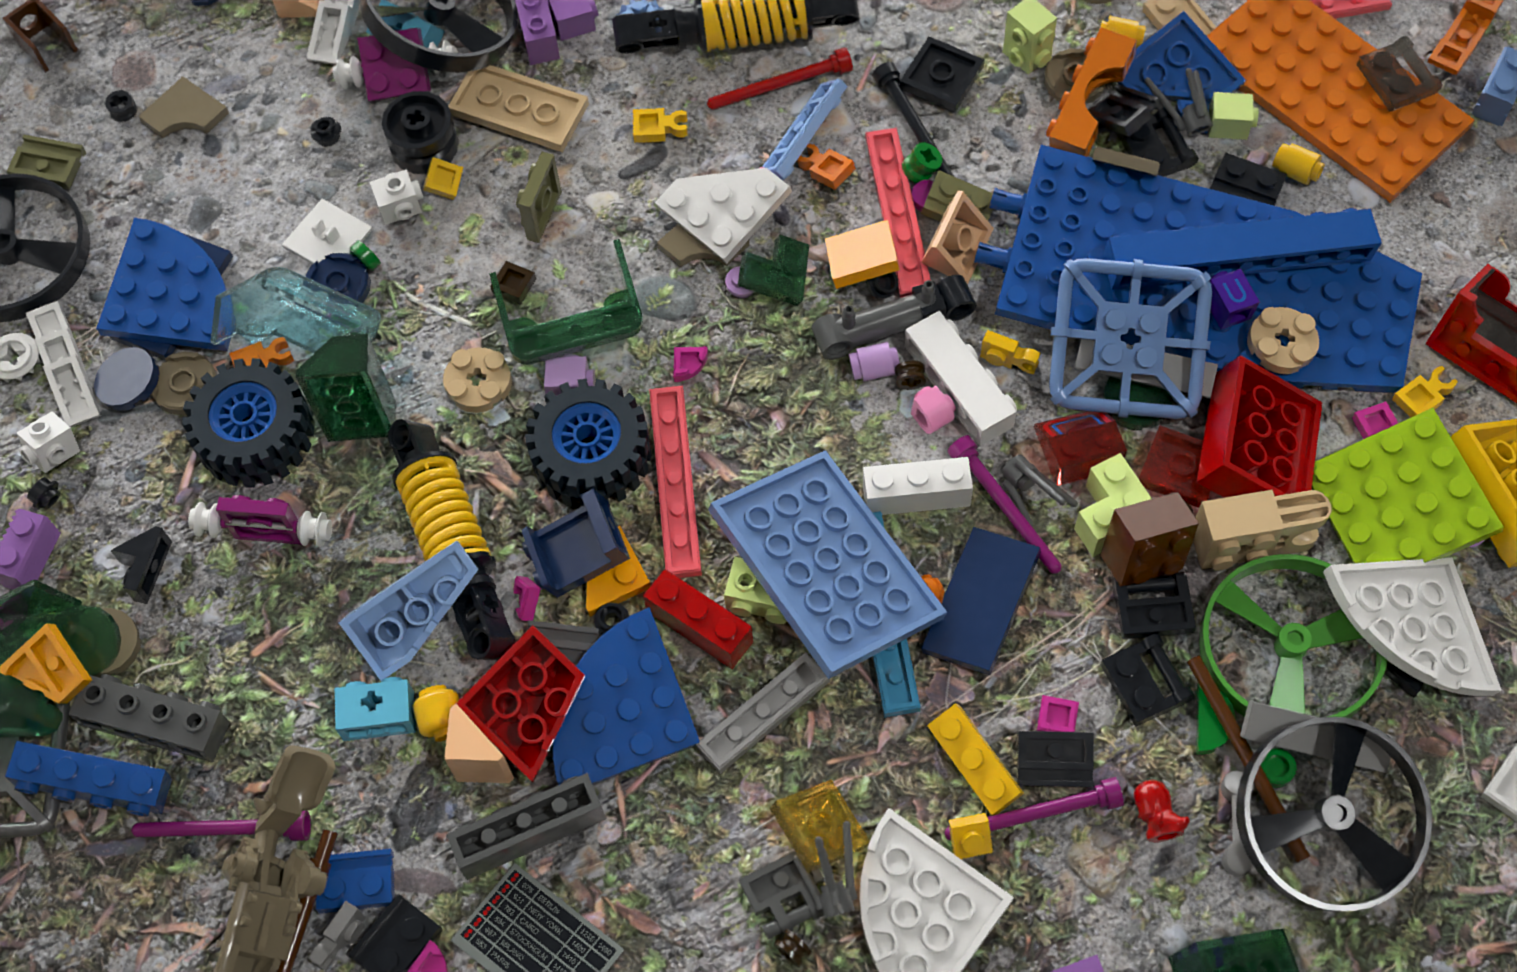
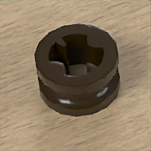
[895,360,926,390]
[774,929,812,968]

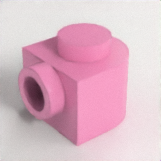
[911,386,956,434]

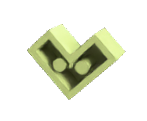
[1074,453,1152,557]

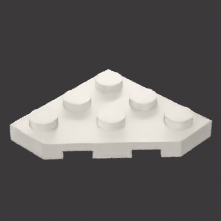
[655,168,792,264]

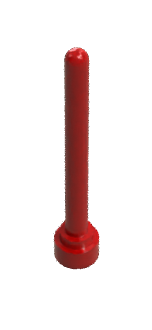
[707,47,853,110]

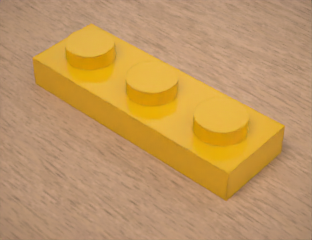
[927,703,1025,815]

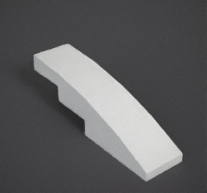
[306,0,360,65]
[26,301,100,427]

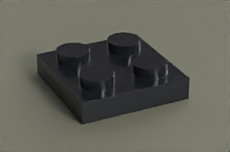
[900,36,985,113]

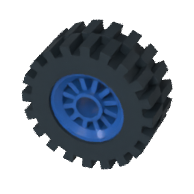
[182,358,315,488]
[525,378,651,507]

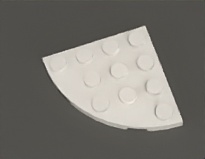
[1323,557,1502,696]
[860,808,1014,972]

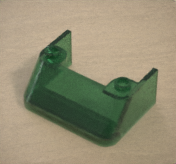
[489,239,643,365]

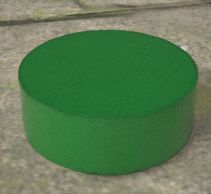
[349,240,381,271]
[1261,748,1297,788]

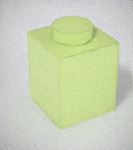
[1209,92,1259,140]

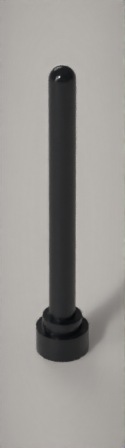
[872,61,954,176]

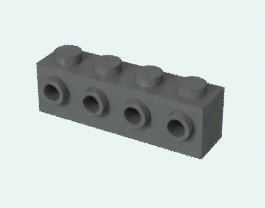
[68,674,230,763]
[446,773,606,880]

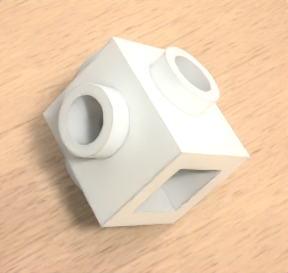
[369,170,424,225]
[17,412,80,473]

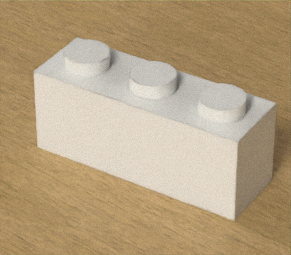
[863,457,973,515]

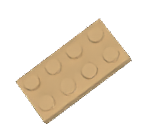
[448,65,589,153]

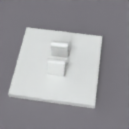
[282,199,373,264]

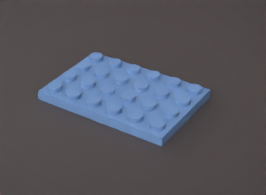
[708,450,947,679]

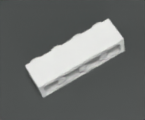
[904,311,1017,447]

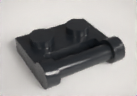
[1117,108,1199,177]
[1112,571,1196,639]
[1100,633,1195,727]

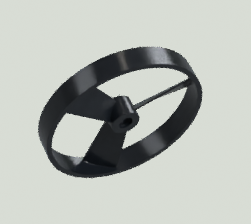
[360,0,518,72]
[0,174,90,322]
[1236,717,1432,912]

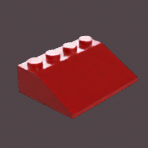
[1196,355,1323,498]

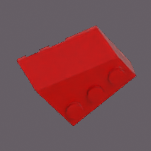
[456,625,585,782]

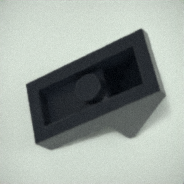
[111,526,172,604]

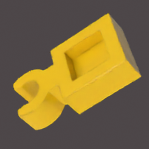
[633,108,688,143]
[980,330,1041,374]
[1392,366,1458,418]

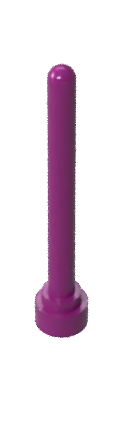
[947,435,1062,574]
[945,777,1124,841]
[132,811,311,841]

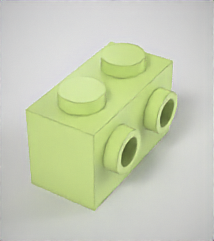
[1003,0,1057,75]
[724,556,787,624]

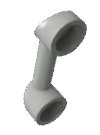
[1220,771,1254,877]

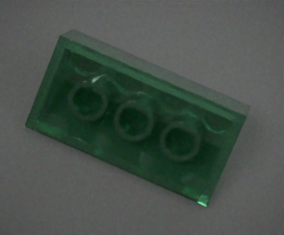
[296,332,396,442]

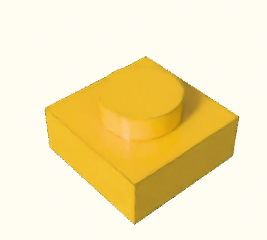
[423,157,464,200]
[948,813,993,859]

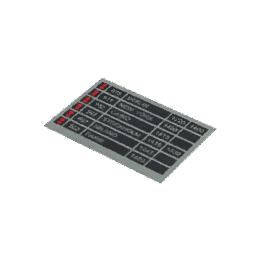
[451,863,624,972]

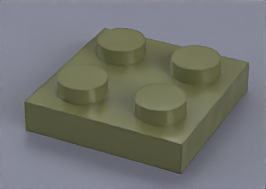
[516,151,562,243]

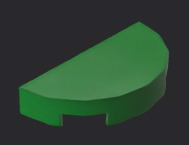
[1196,683,1236,755]

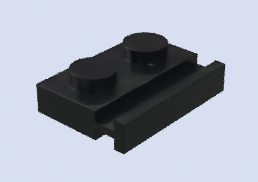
[1088,84,1163,137]
[1209,152,1287,206]
[1017,731,1094,787]
[348,894,443,972]

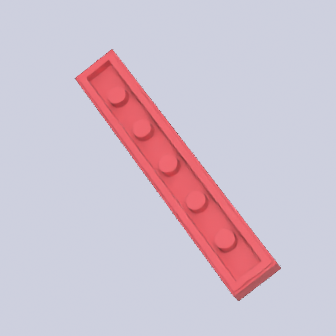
[865,127,931,298]
[649,385,702,578]

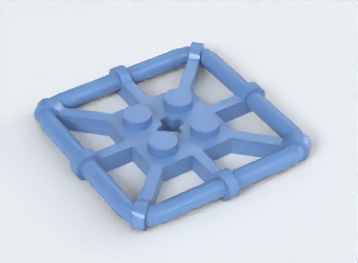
[1049,258,1212,419]

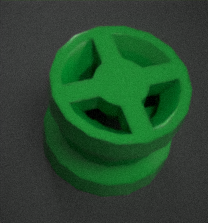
[902,142,942,183]

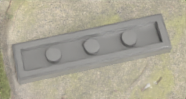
[1074,339,1218,399]
[696,652,830,774]
[1240,700,1396,773]

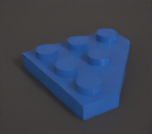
[1117,11,1246,103]

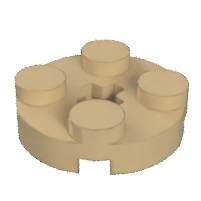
[1247,307,1319,374]
[443,347,512,413]

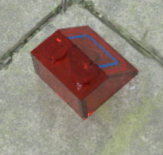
[1034,411,1127,486]

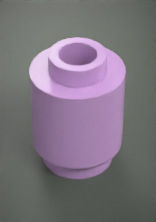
[849,342,900,382]

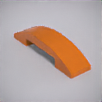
[1427,0,1504,76]

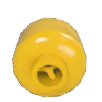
[412,685,459,742]

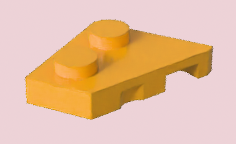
[586,526,651,617]
[0,623,92,704]

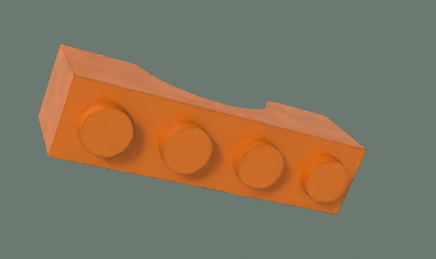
[1046,27,1137,157]

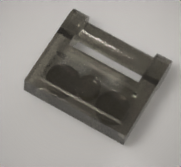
[1356,36,1443,112]

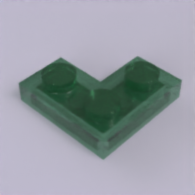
[738,234,810,306]

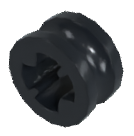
[105,90,137,122]

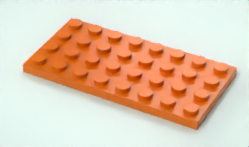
[1207,0,1475,203]

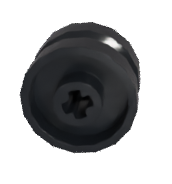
[381,91,459,174]

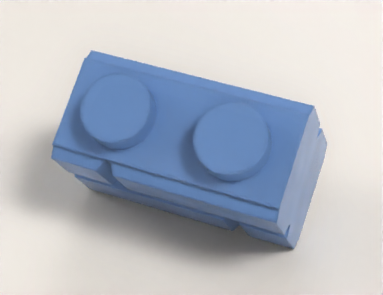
[1472,47,1517,126]

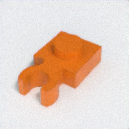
[796,144,855,190]
[229,337,294,367]

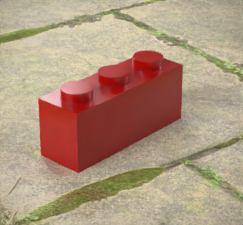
[643,569,753,670]

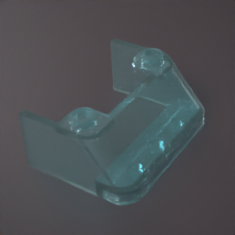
[210,267,381,396]

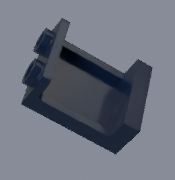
[521,489,630,598]

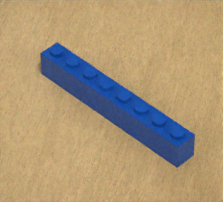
[1103,208,1382,290]

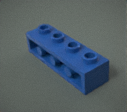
[5,741,172,816]

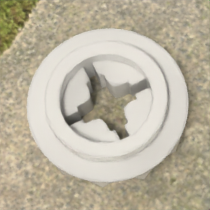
[0,333,41,383]

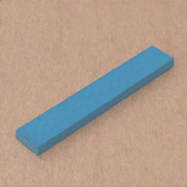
[872,511,921,718]

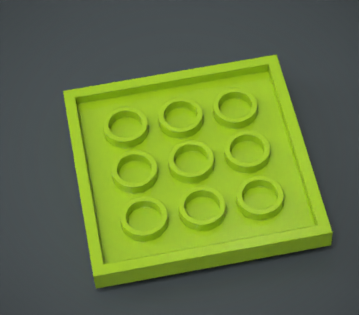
[1312,408,1504,564]

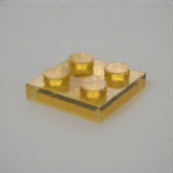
[769,779,870,873]

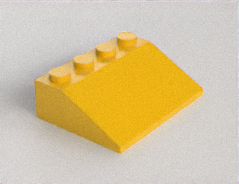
[1451,419,1517,568]

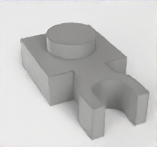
[308,901,366,971]

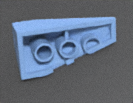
[339,540,478,681]

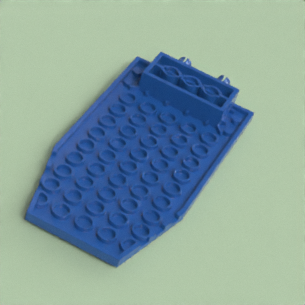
[974,145,1422,393]

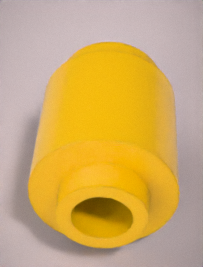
[1101,16,1146,48]
[1272,143,1325,185]

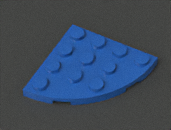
[96,217,233,351]
[553,607,700,786]

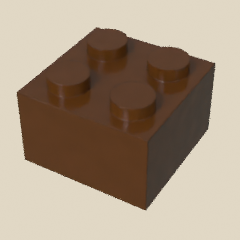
[1100,492,1199,587]

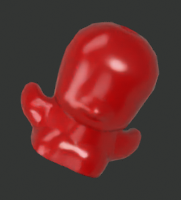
[1133,780,1190,843]

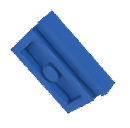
[316,848,395,913]

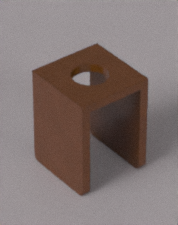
[2,0,79,73]

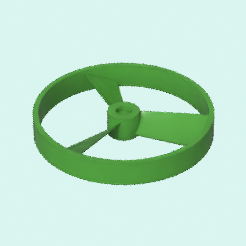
[1199,554,1387,719]

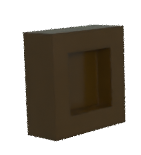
[490,261,536,305]

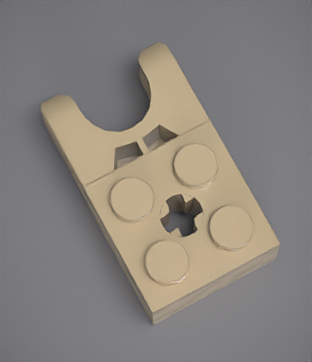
[1193,490,1332,571]

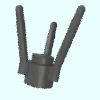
[1145,68,1213,136]
[1002,454,1078,527]
[793,821,858,918]

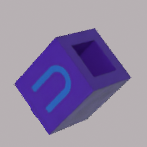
[1209,269,1260,330]

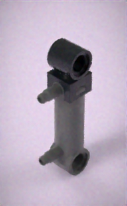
[811,275,977,360]

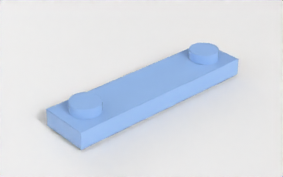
[762,79,847,180]

